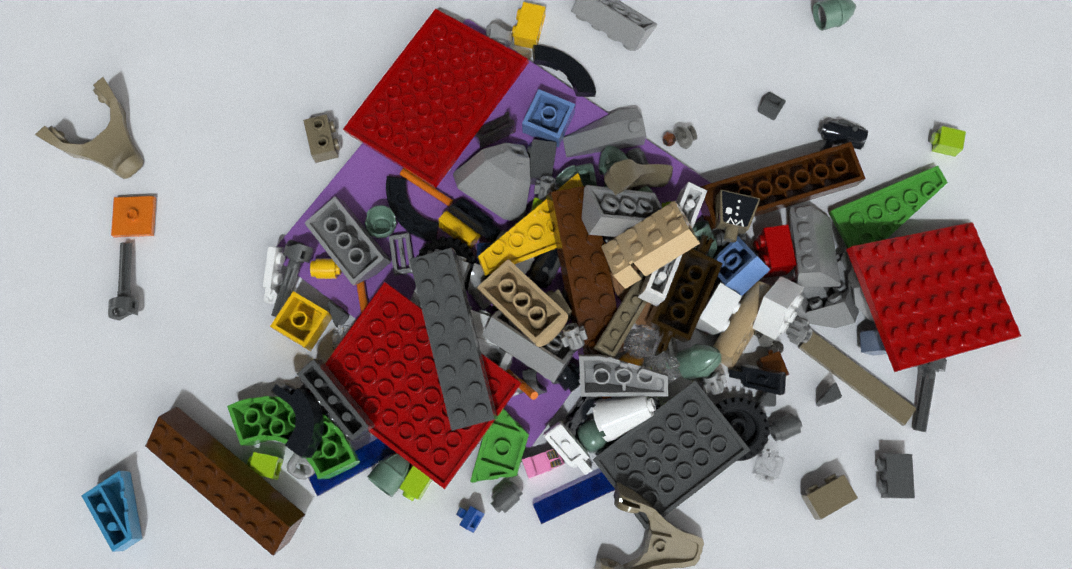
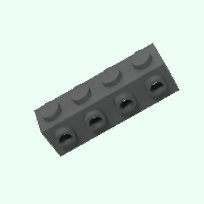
[297,359,375,441]

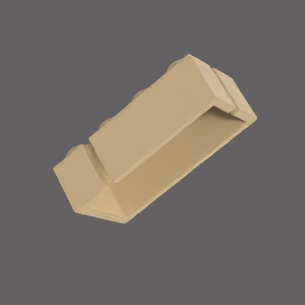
[601,201,700,289]

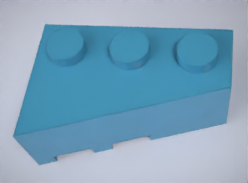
[81,470,143,552]

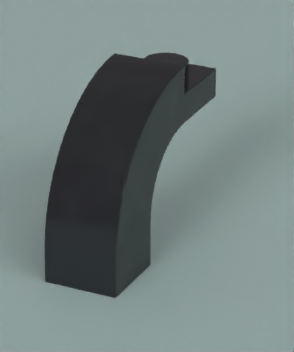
[271,383,324,458]

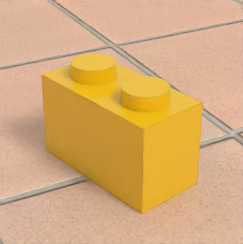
[512,2,546,49]

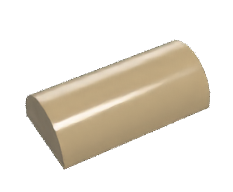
[477,259,568,347]
[713,281,772,369]

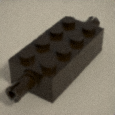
[645,235,723,355]

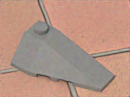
[563,107,646,158]
[579,355,668,397]

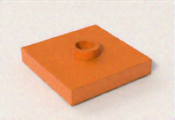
[111,196,156,238]

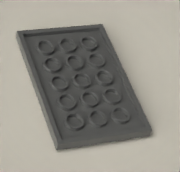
[593,381,750,531]

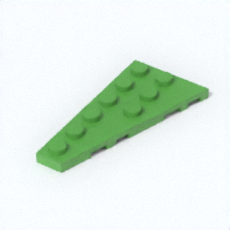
[829,166,948,249]

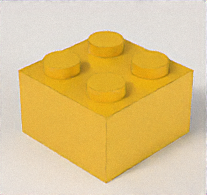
[270,291,332,352]

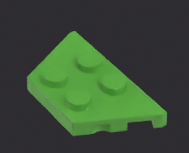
[470,409,530,483]

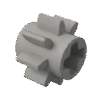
[534,176,560,201]
[786,318,813,345]
[560,323,588,350]
[699,369,727,395]

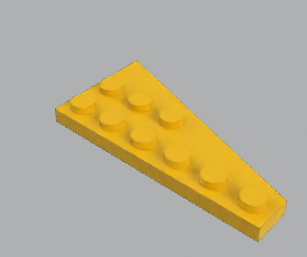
[477,173,583,276]

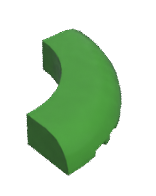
[227,396,360,479]

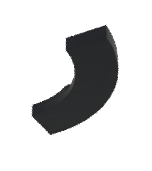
[532,45,596,97]
[386,176,439,243]

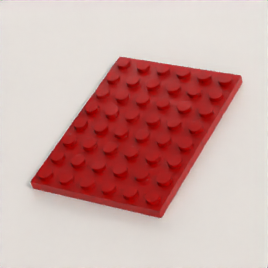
[343,9,529,188]
[846,222,1021,372]
[325,282,522,489]

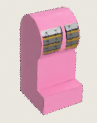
[522,449,565,479]

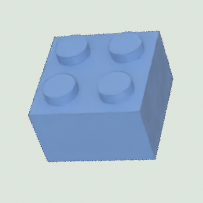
[522,89,575,148]
[714,236,770,296]

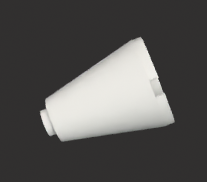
[593,396,656,442]

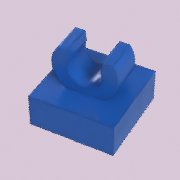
[456,506,485,533]

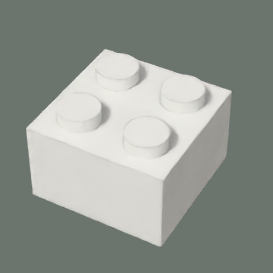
[753,276,804,340]
[696,283,742,337]

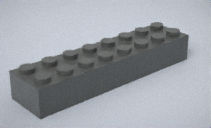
[409,248,498,430]

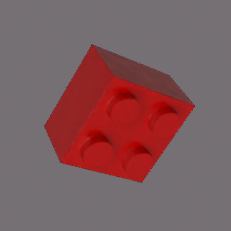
[753,225,797,278]

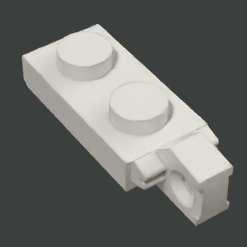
[263,246,286,304]
[543,420,592,475]

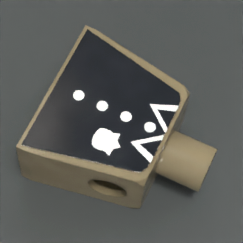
[715,190,760,243]

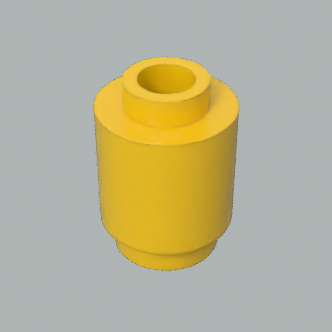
[310,258,342,279]

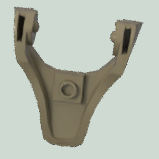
[35,77,144,179]
[604,159,673,195]
[594,482,704,569]

